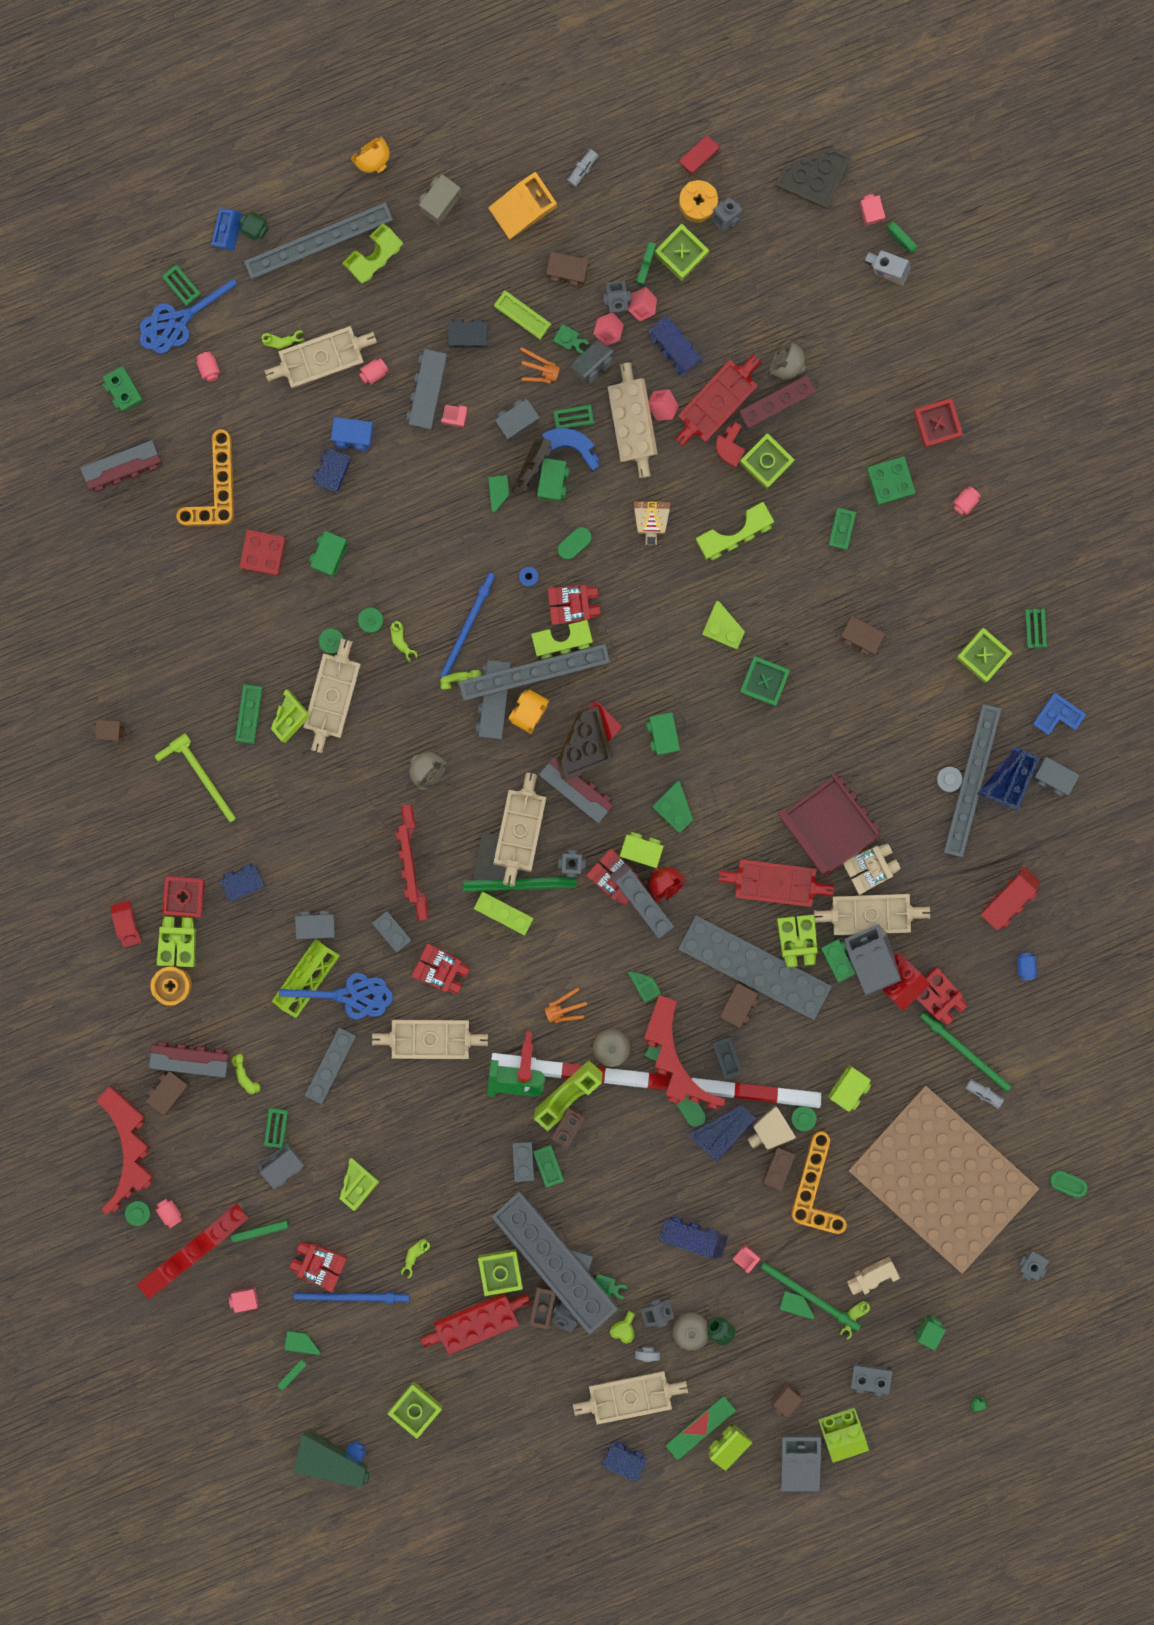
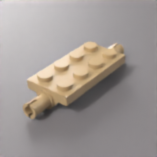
[264,326,377,388]
[608,363,658,478]
[303,639,361,753]
[493,773,546,886]
[814,894,930,935]
[372,1020,488,1059]
[573,1370,688,1424]

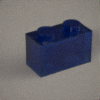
[313,448,351,494]
[220,863,266,901]
[602,1441,647,1482]

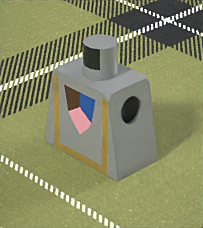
[865,251,911,286]

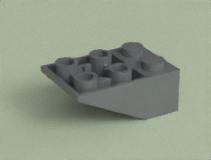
[569,340,613,385]
[844,924,901,996]
[781,1433,821,1491]

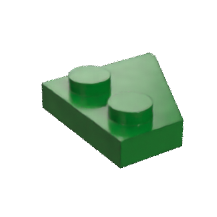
[652,781,693,834]

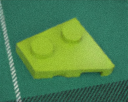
[702,601,745,650]
[271,689,311,743]
[340,1158,380,1211]

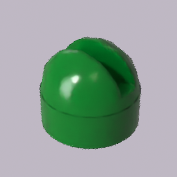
[971,1397,988,1412]

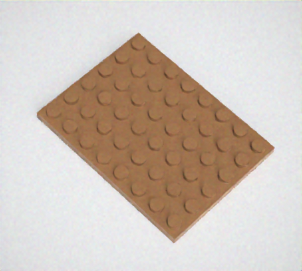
[848,1085,1039,1274]

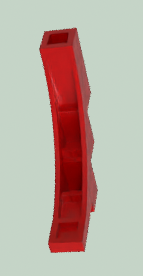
[643,995,725,1110]
[97,1085,154,1214]
[136,1204,248,1299]

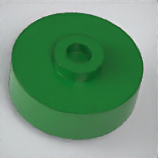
[358,608,383,633]
[319,629,344,654]
[791,1106,817,1131]
[125,1200,151,1226]

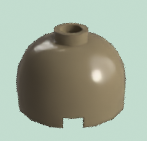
[769,340,806,380]
[409,752,447,790]
[593,1029,631,1067]
[672,1312,709,1351]

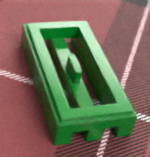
[162,264,202,306]
[553,405,594,429]
[1025,609,1047,648]
[264,1108,289,1148]

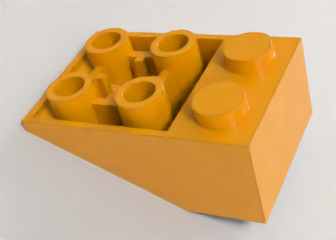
[488,172,557,240]

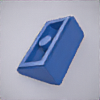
[211,208,243,251]

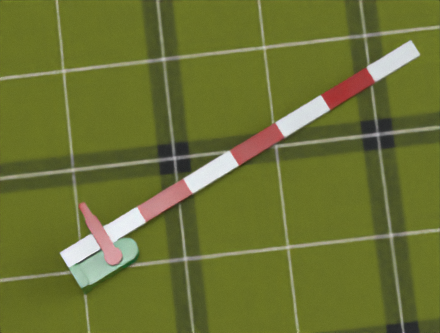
[487,1032,821,1108]

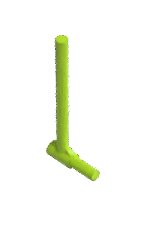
[154,733,236,823]

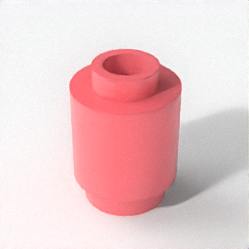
[196,352,221,382]
[359,358,389,385]
[953,486,981,515]
[156,1199,182,1229]

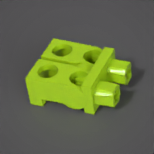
[777,915,818,968]
[157,917,196,967]

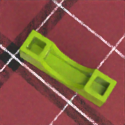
[695,502,774,561]
[534,1061,602,1131]

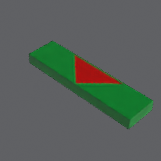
[665,1395,736,1460]

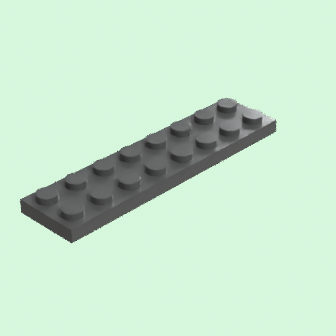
[678,915,832,1020]
[491,1191,619,1335]

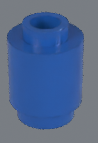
[519,567,539,587]
[1017,952,1038,980]
[346,1441,367,1462]

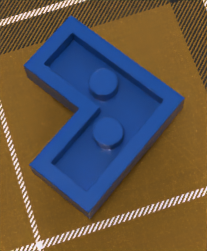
[1032,693,1087,735]

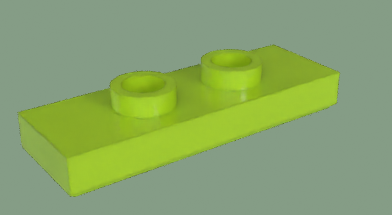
[494,291,552,340]

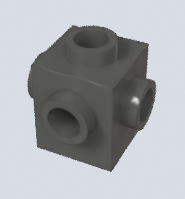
[710,197,743,232]
[603,280,631,313]
[558,850,586,877]
[1018,1249,1049,1281]
[640,1298,674,1328]
[551,1302,578,1333]

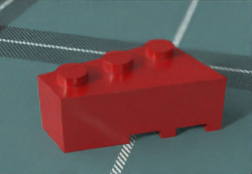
[981,866,1040,931]

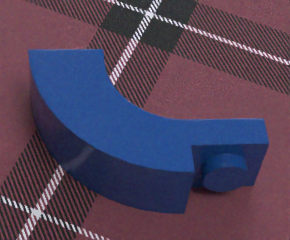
[542,428,600,472]

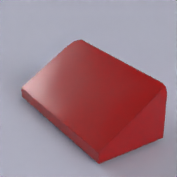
[679,135,720,176]
[587,700,623,741]

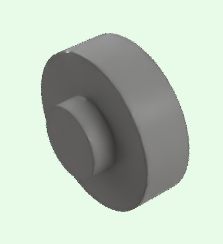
[937,767,962,792]
[635,1346,660,1362]

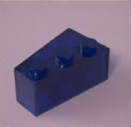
[648,315,703,377]
[977,748,1040,811]
[689,1106,757,1161]
[659,1216,728,1258]

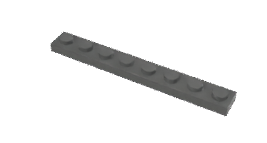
[244,202,393,280]
[458,644,610,701]
[944,704,1001,857]

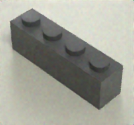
[406,349,448,431]
[476,660,511,740]
[610,864,674,938]

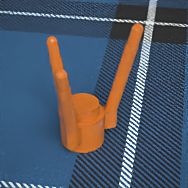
[520,347,560,384]
[545,988,587,1024]

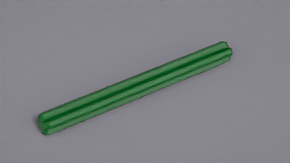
[462,877,577,892]

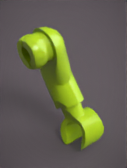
[261,330,305,349]
[391,621,417,662]
[440,670,482,689]
[231,1054,260,1094]
[400,1239,430,1279]
[840,1301,870,1340]

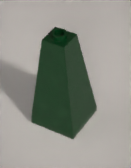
[294,1429,370,1488]

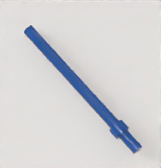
[440,573,496,677]
[294,1292,409,1304]

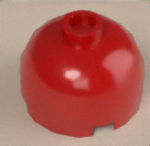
[647,867,686,903]

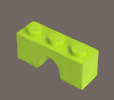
[342,223,403,284]
[531,620,593,659]
[474,891,534,935]

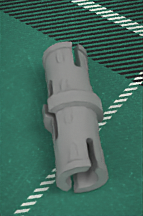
[566,149,599,187]
[965,1078,1004,1109]

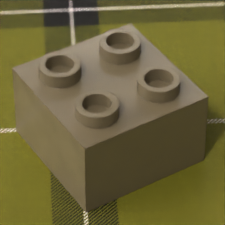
[419,174,462,225]

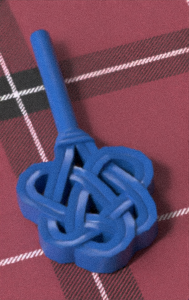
[140,279,237,354]
[279,973,393,1019]

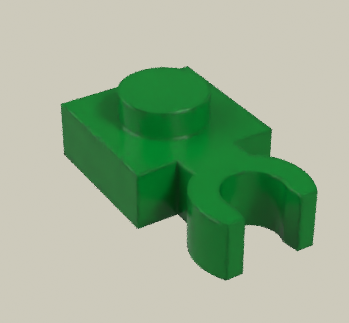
[553,324,589,354]
[595,1273,627,1299]

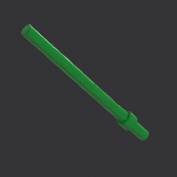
[920,1011,1011,1092]
[760,1262,861,1332]

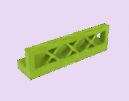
[272,938,340,1018]

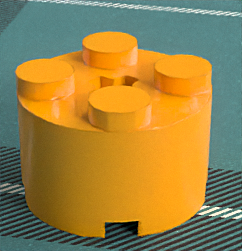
[679,180,718,223]
[508,689,550,734]
[151,966,192,1005]

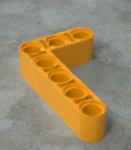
[176,429,234,526]
[791,1131,847,1234]

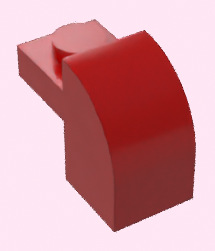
[716,422,746,469]
[111,900,142,948]

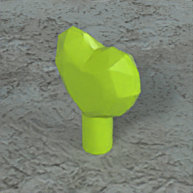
[610,1311,635,1344]

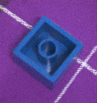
[331,417,375,452]

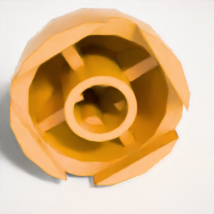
[351,136,390,173]

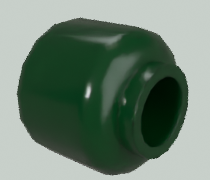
[239,212,269,241]
[708,1317,735,1346]

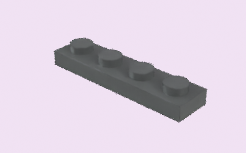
[305,1027,357,1104]

